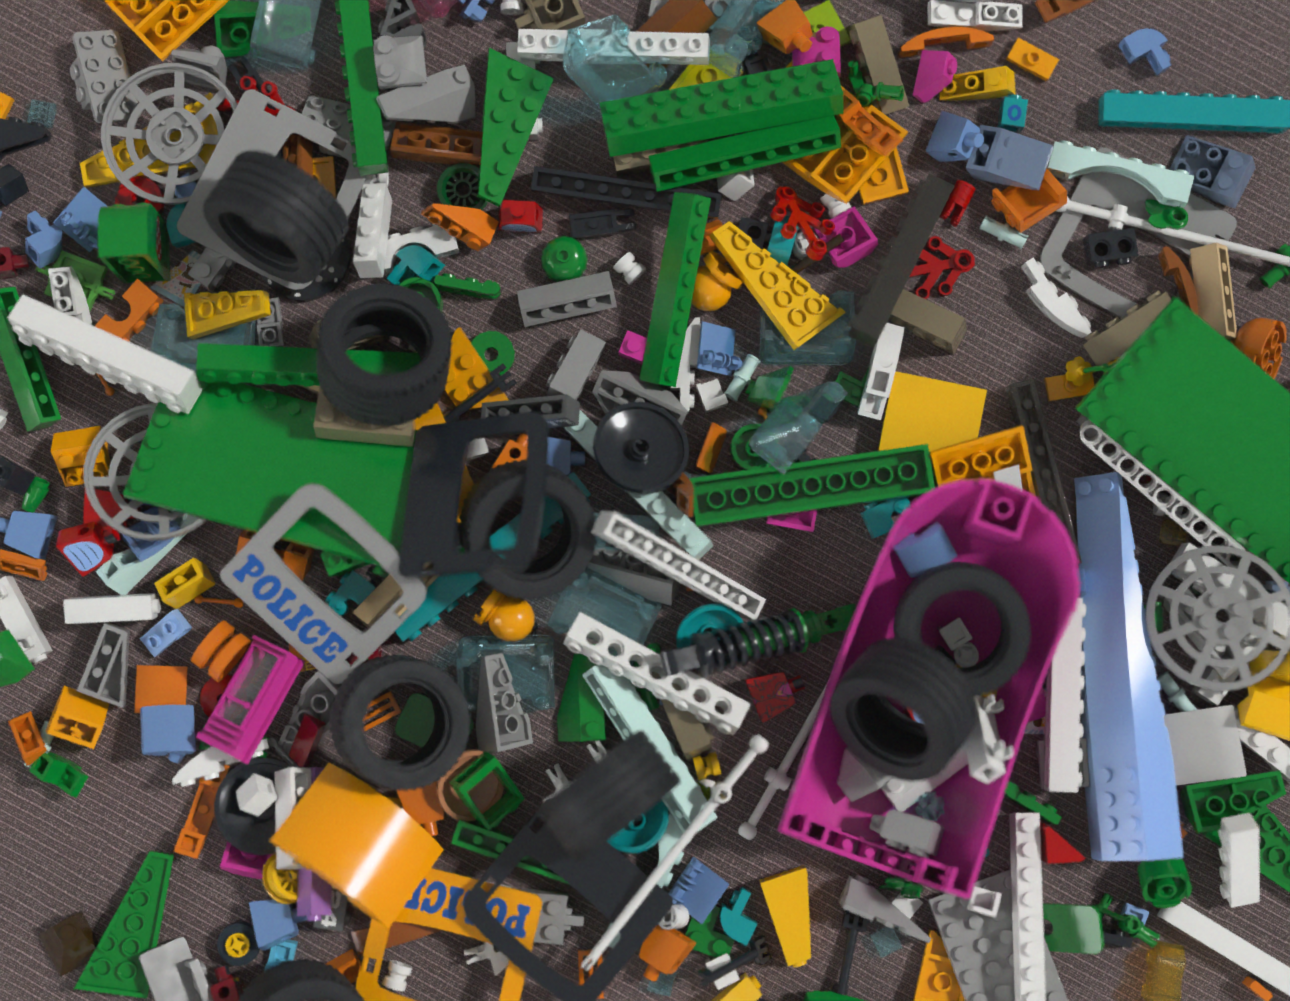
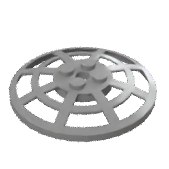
[101,63,238,205]
[84,403,207,540]
[1145,546,1290,691]

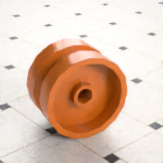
[191,620,251,682]

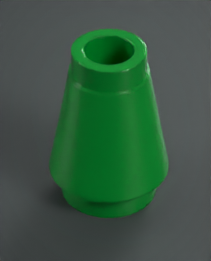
[21,476,50,513]

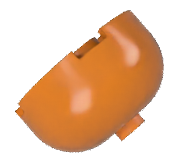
[1230,318,1287,379]

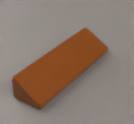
[283,134,313,177]

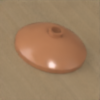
[437,750,504,821]

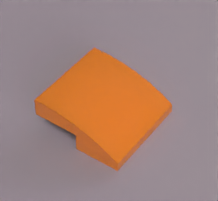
[134,665,188,713]

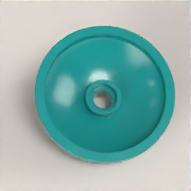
[676,604,744,649]
[607,799,669,853]

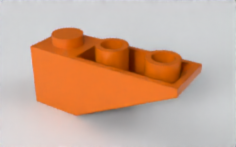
[420,203,499,251]

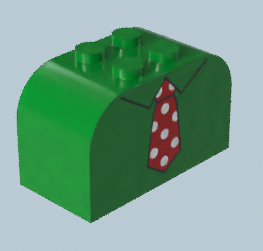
[98,203,171,284]

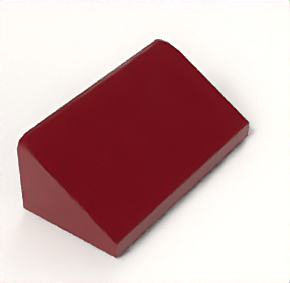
[289,713,326,768]

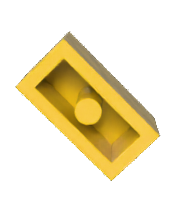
[154,557,216,609]

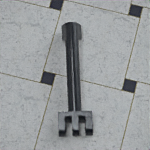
[443,364,517,423]
[832,910,869,995]
[698,935,772,987]

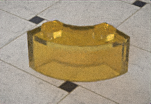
[1141,940,1186,1001]

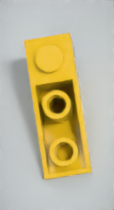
[939,66,1016,101]

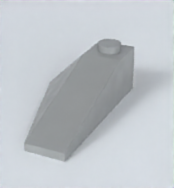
[838,874,931,943]

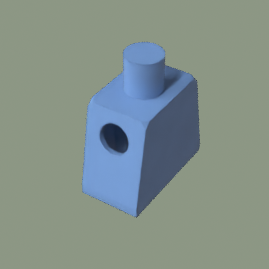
[925,111,984,162]
[548,437,585,476]
[0,511,58,559]
[249,900,307,951]

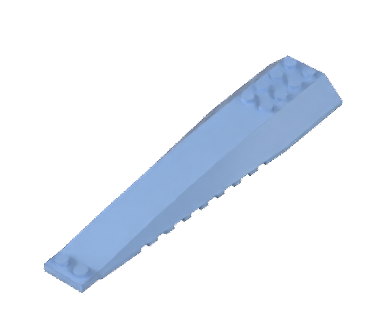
[1074,472,1183,861]

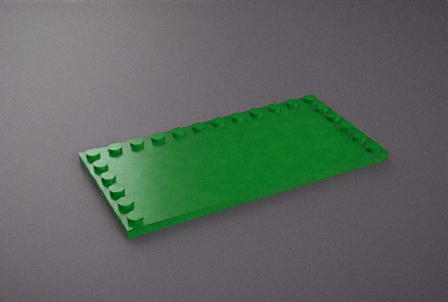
[1075,296,1290,584]
[123,371,418,566]

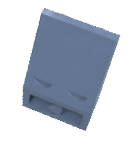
[966,125,1054,191]
[1169,135,1256,208]

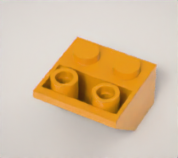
[51,426,110,487]
[45,686,109,749]

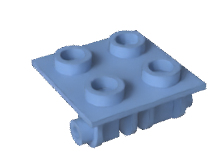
[53,186,108,252]
[697,321,743,376]
[668,857,729,924]

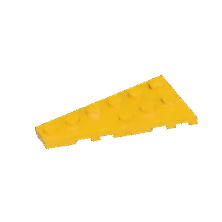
[80,92,218,188]
[709,221,846,350]

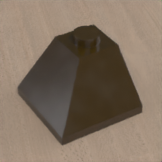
[38,911,99,977]

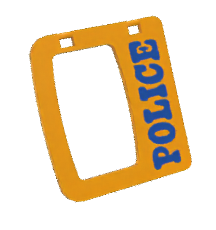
[356,868,542,1001]

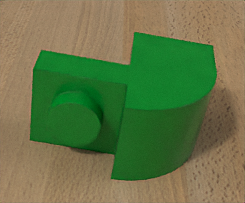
[29,751,89,798]

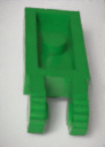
[434,273,501,300]
[1003,781,1062,825]

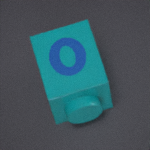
[997,94,1028,133]

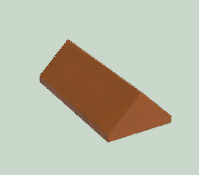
[630,0,718,84]
[390,121,482,168]

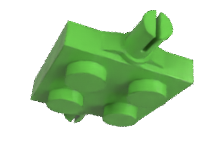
[36,250,115,312]

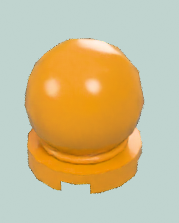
[691,251,743,312]
[473,589,535,642]

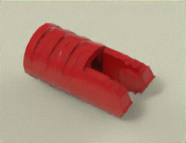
[939,180,976,227]

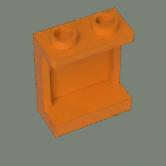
[991,168,1067,233]

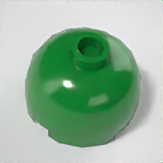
[541,236,588,283]

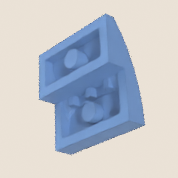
[120,506,180,562]
[893,522,957,578]
[140,705,196,756]

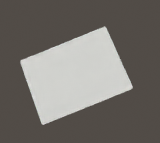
[1163,705,1247,786]

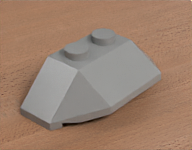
[592,370,688,425]
[836,746,892,802]

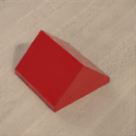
[1040,822,1085,864]

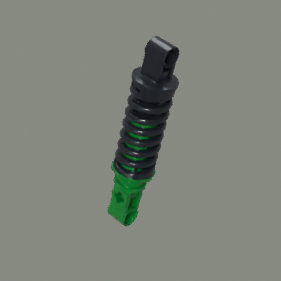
[659,603,856,678]

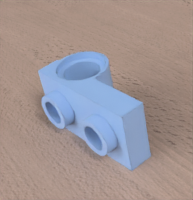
[140,609,192,657]

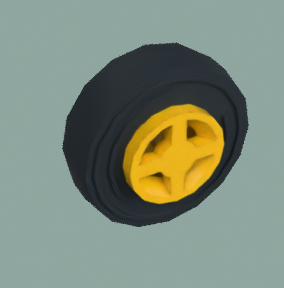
[217,922,260,966]

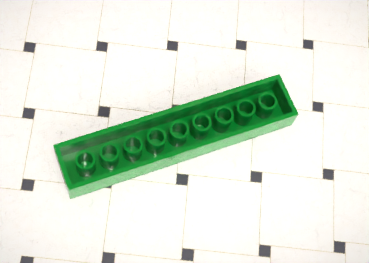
[600,59,844,157]
[689,444,935,527]

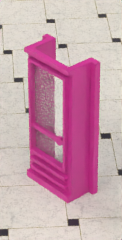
[196,635,305,764]

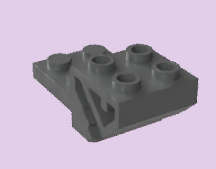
[378,0,427,92]

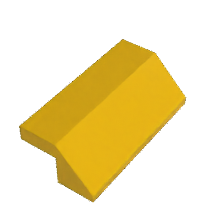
[1237,671,1290,741]

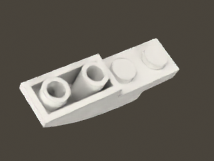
[928,0,1022,31]
[1021,258,1092,338]
[48,266,93,326]
[670,317,701,414]
[857,321,904,420]
[172,739,269,787]

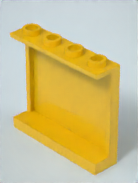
[878,371,987,454]

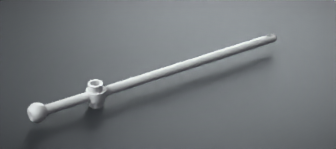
[1056,196,1290,267]
[738,684,827,840]
[581,735,768,971]

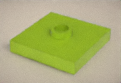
[804,0,851,47]

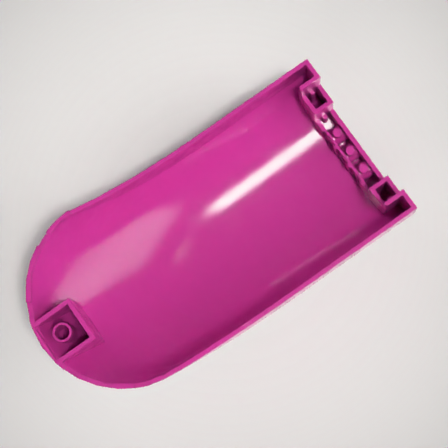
[777,479,1080,899]

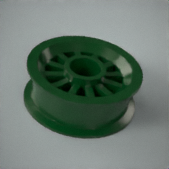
[437,163,488,210]

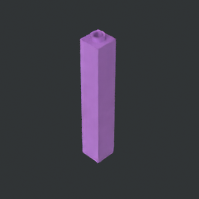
[297,767,332,921]

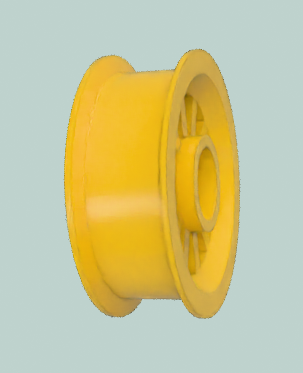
[262,853,298,904]

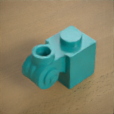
[860,497,910,539]
[325,570,377,616]

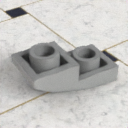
[256,297,284,346]

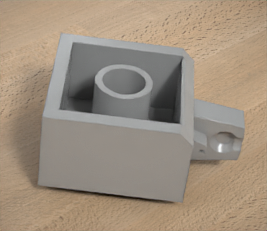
[869,809,945,858]
[520,888,584,945]

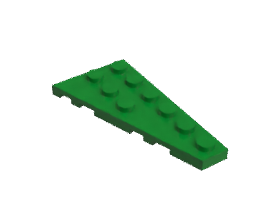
[477,48,554,207]
[1203,806,1290,893]
[74,850,174,999]

